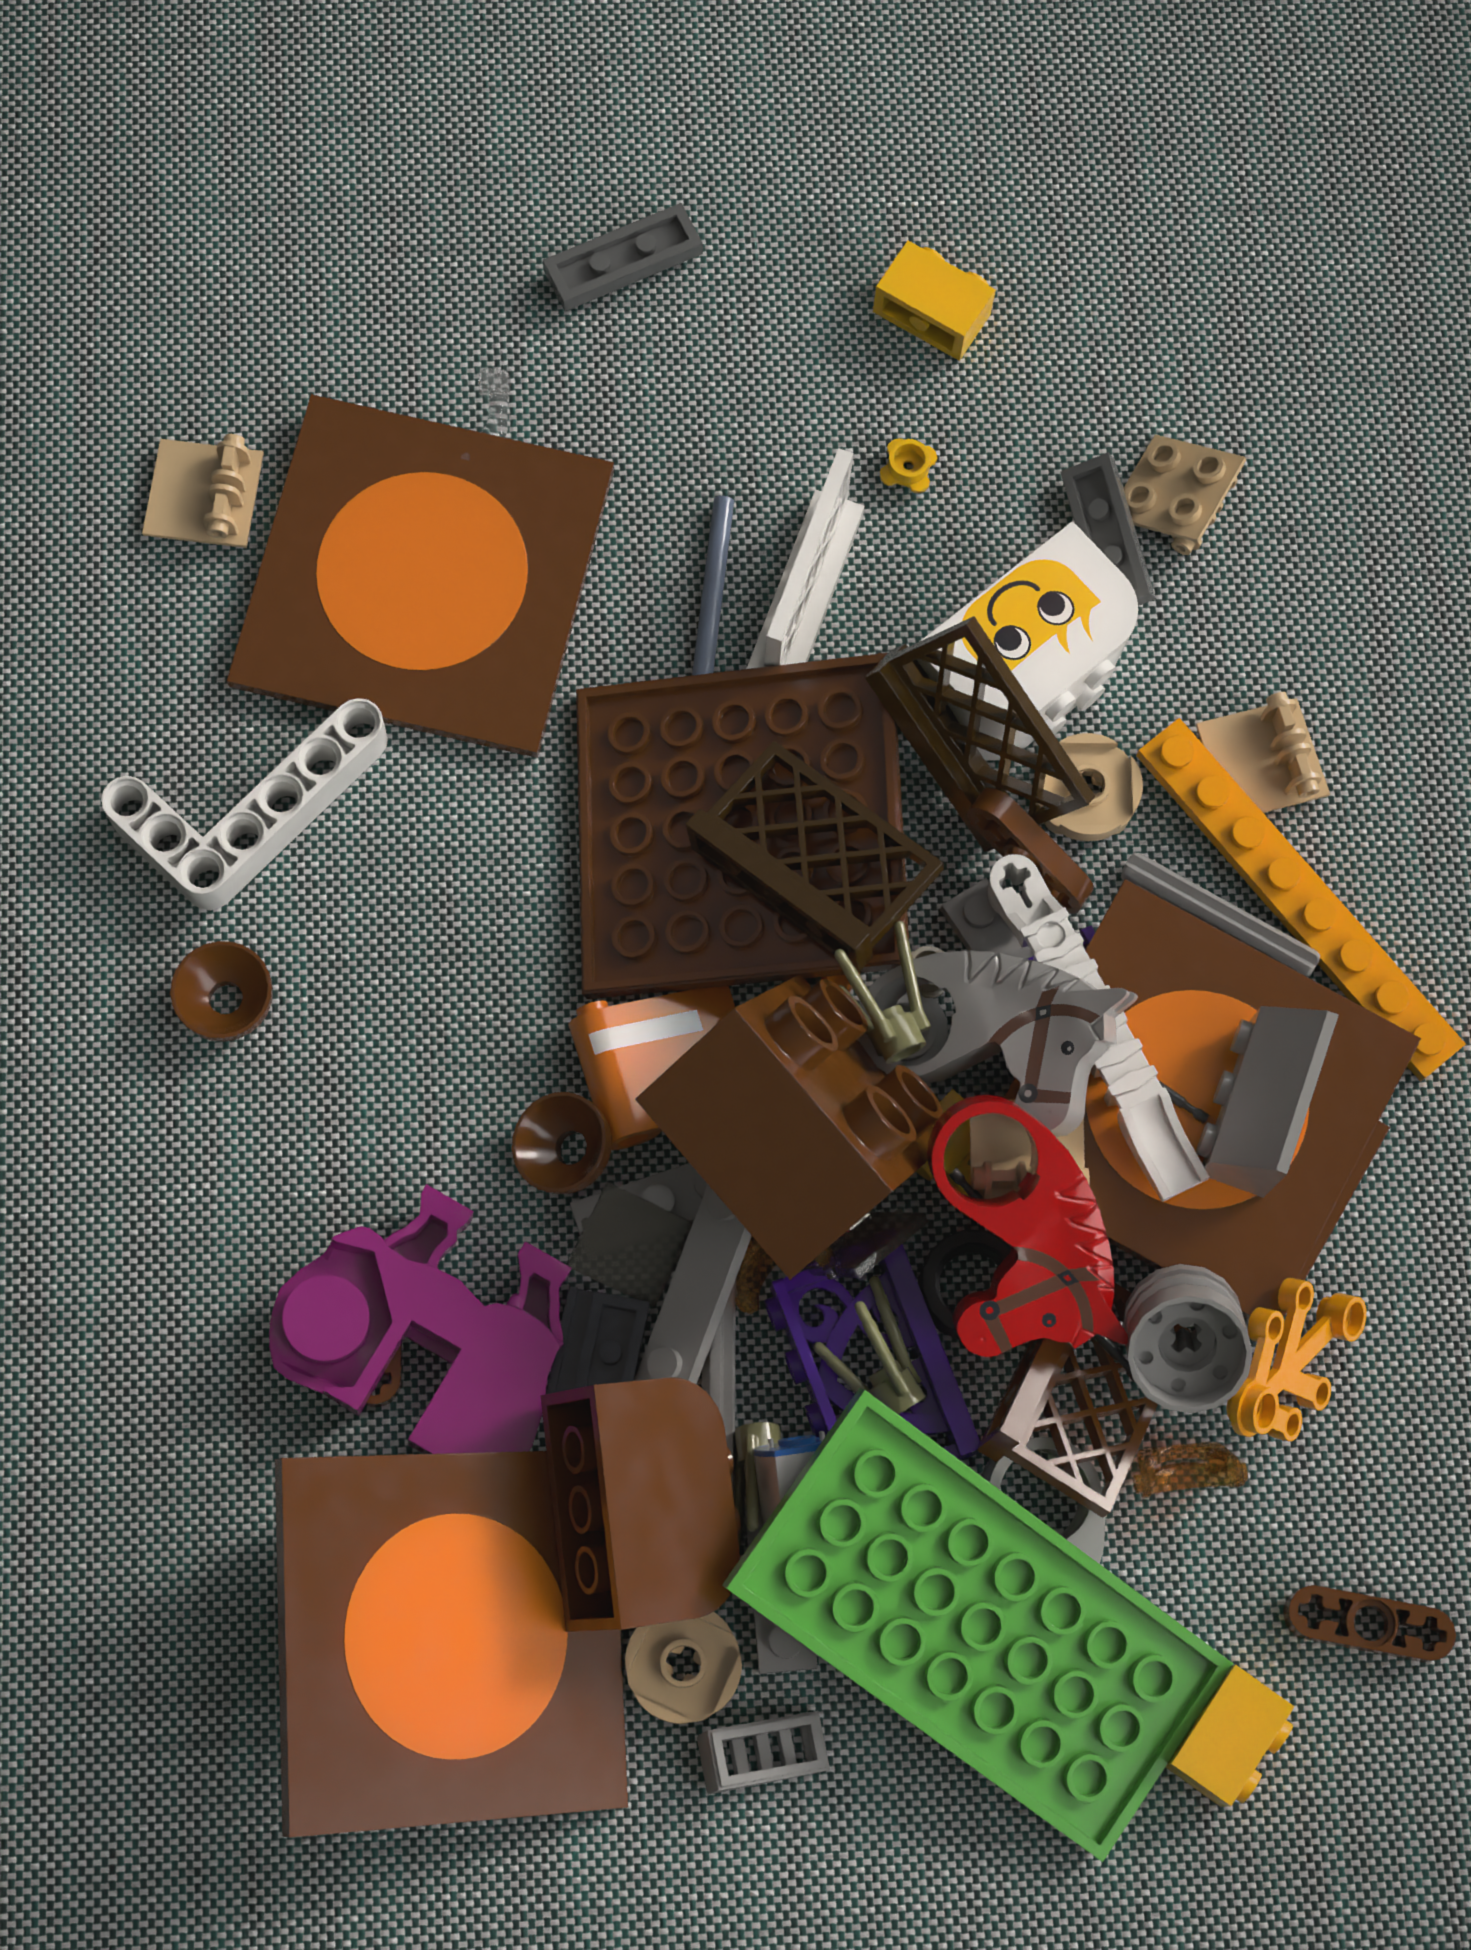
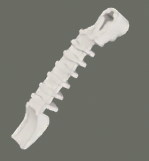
[987,854,1210,1202]

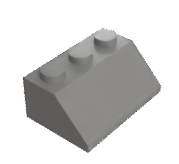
[1196,1006,1339,1198]

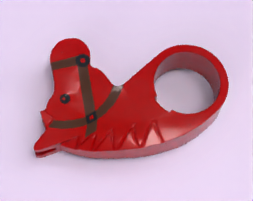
[927,1095,1128,1357]

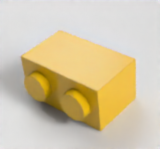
[873,240,996,361]
[1166,1664,1295,1807]

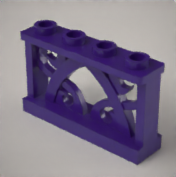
[764,1234,980,1461]

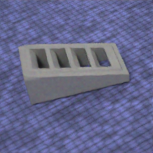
[697,1711,830,1794]

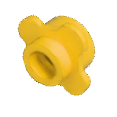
[880,438,937,494]

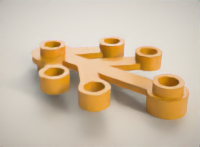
[1226,1277,1366,1442]

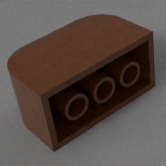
[540,1377,740,1632]

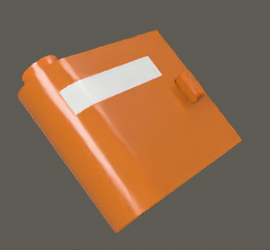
[568,986,735,1150]

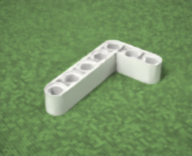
[101,698,388,910]

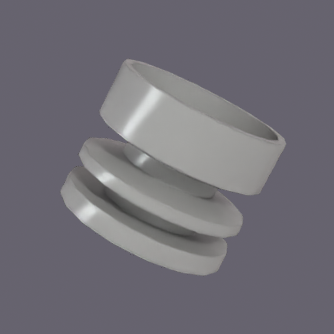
[1122,1264,1253,1413]

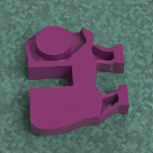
[269,1184,572,1454]

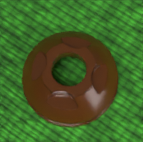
[170,941,273,1042]
[512,1092,612,1194]

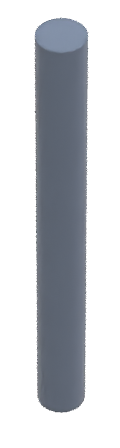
[692,496,734,675]

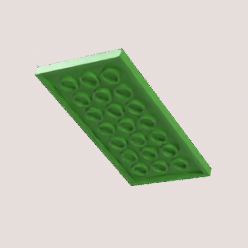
[722,1388,1234,1862]

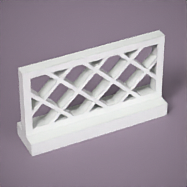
[747,448,864,669]

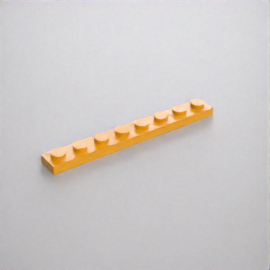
[1136,718,1466,1082]

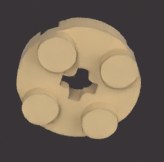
[1041,733,1143,841]
[625,1612,742,1724]

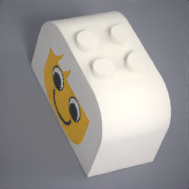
[917,521,1138,760]

